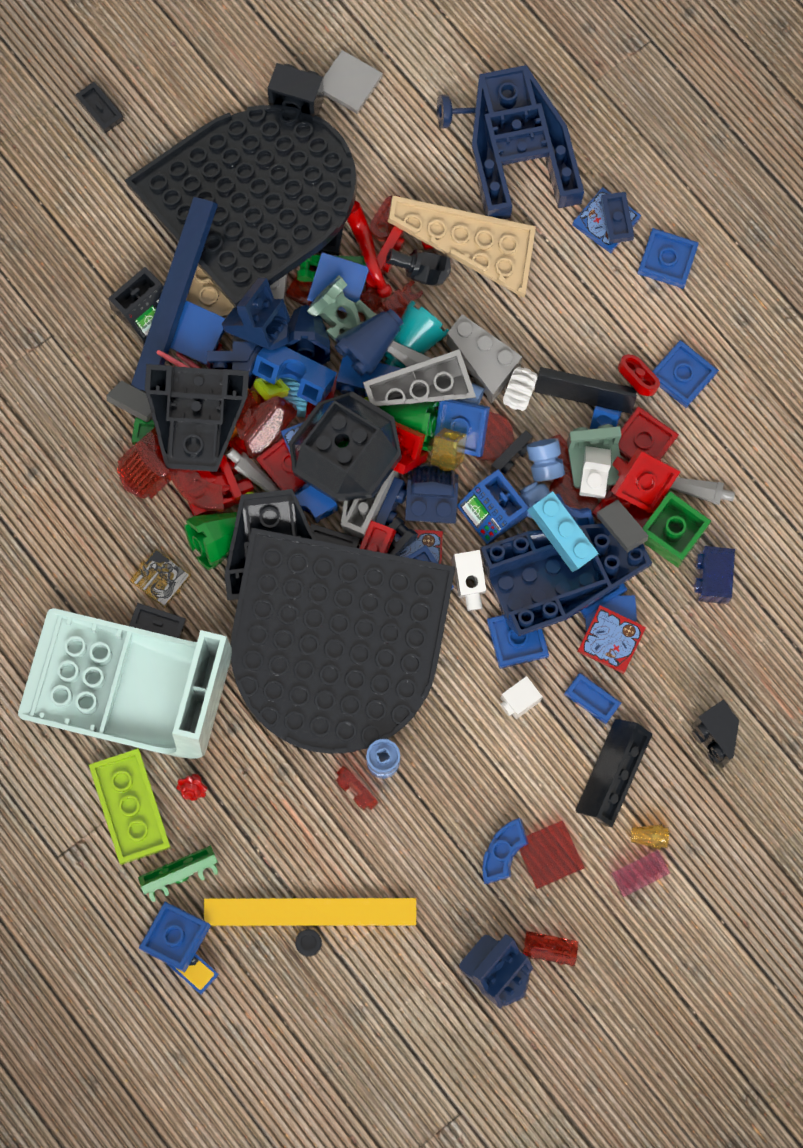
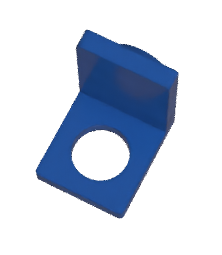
[590,406,622,429]

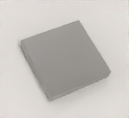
[323,50,383,114]

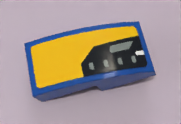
[166,954,219,995]

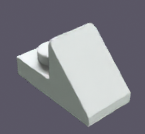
[579,446,611,499]

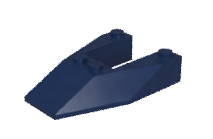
[472,65,584,219]

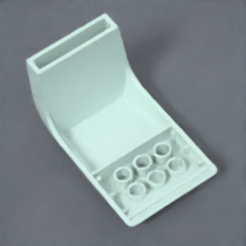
[18,608,232,759]

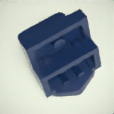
[222,278,290,350]
[207,341,263,392]
[405,461,459,524]
[459,934,534,1009]

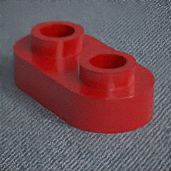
[618,354,660,396]

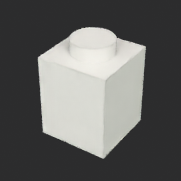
[500,676,543,719]

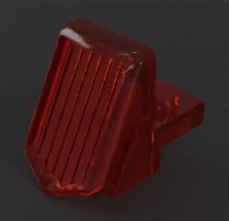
[236,389,297,457]
[117,427,184,499]

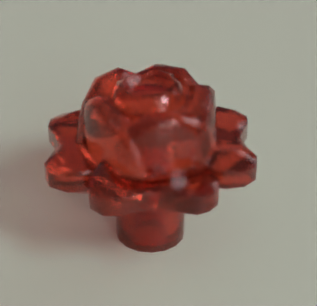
[359,287,383,314]

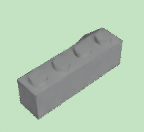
[363,349,476,407]

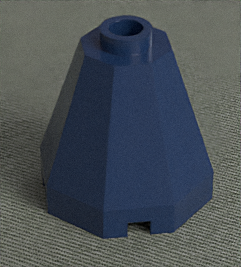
[285,305,330,365]

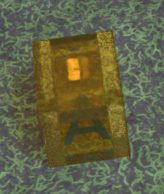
[431,428,467,471]

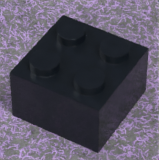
[267,63,324,117]

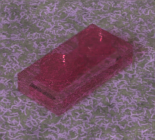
[610,850,670,898]

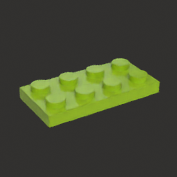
[89,748,171,865]

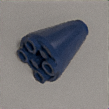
[334,309,404,376]

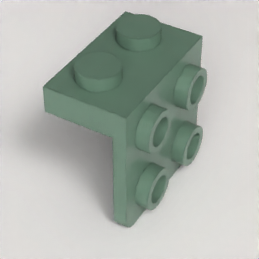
[567,424,621,489]

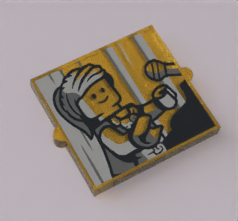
[130,549,191,608]

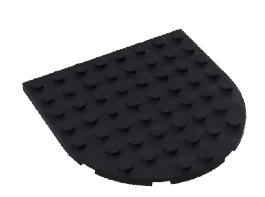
[125,105,357,309]
[231,528,455,754]

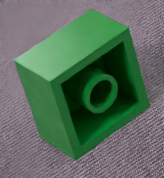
[643,492,711,568]

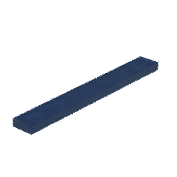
[131,197,218,391]

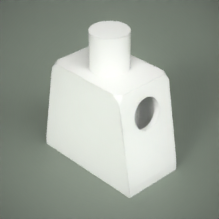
[451,550,486,611]

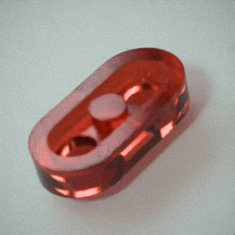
[370,195,401,241]
[335,766,379,811]

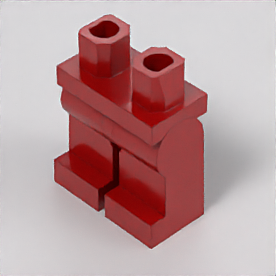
[177,455,254,516]

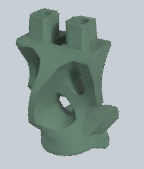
[307,275,376,341]

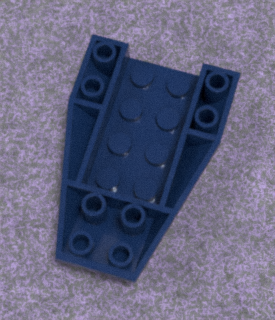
[480,523,652,636]

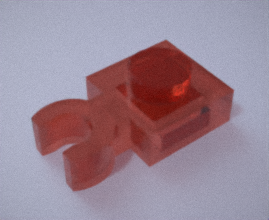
[379,281,423,318]

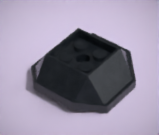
[289,391,402,502]

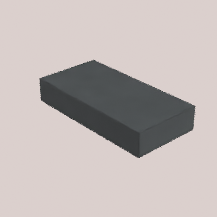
[106,380,152,422]
[597,500,648,553]

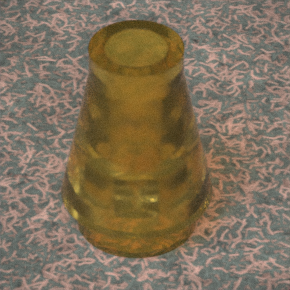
[631,824,669,850]

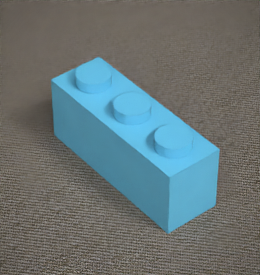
[527,491,599,572]

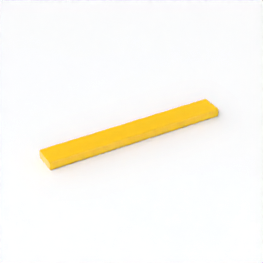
[204,898,416,926]

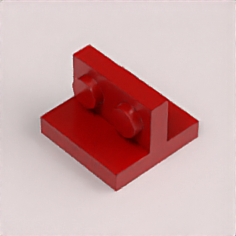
[394,422,429,474]
[611,448,680,514]

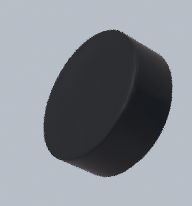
[295,929,322,957]

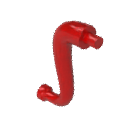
[347,201,392,298]

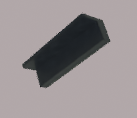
[534,367,637,414]
[575,719,652,828]

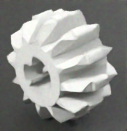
[503,367,538,411]

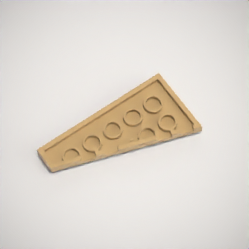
[387,196,536,298]

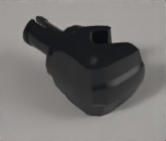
[386,248,451,286]

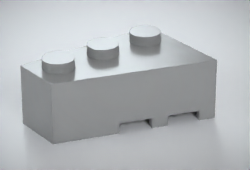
[446,314,522,404]
[341,470,400,541]

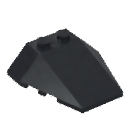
[145,364,249,472]
[224,489,316,601]

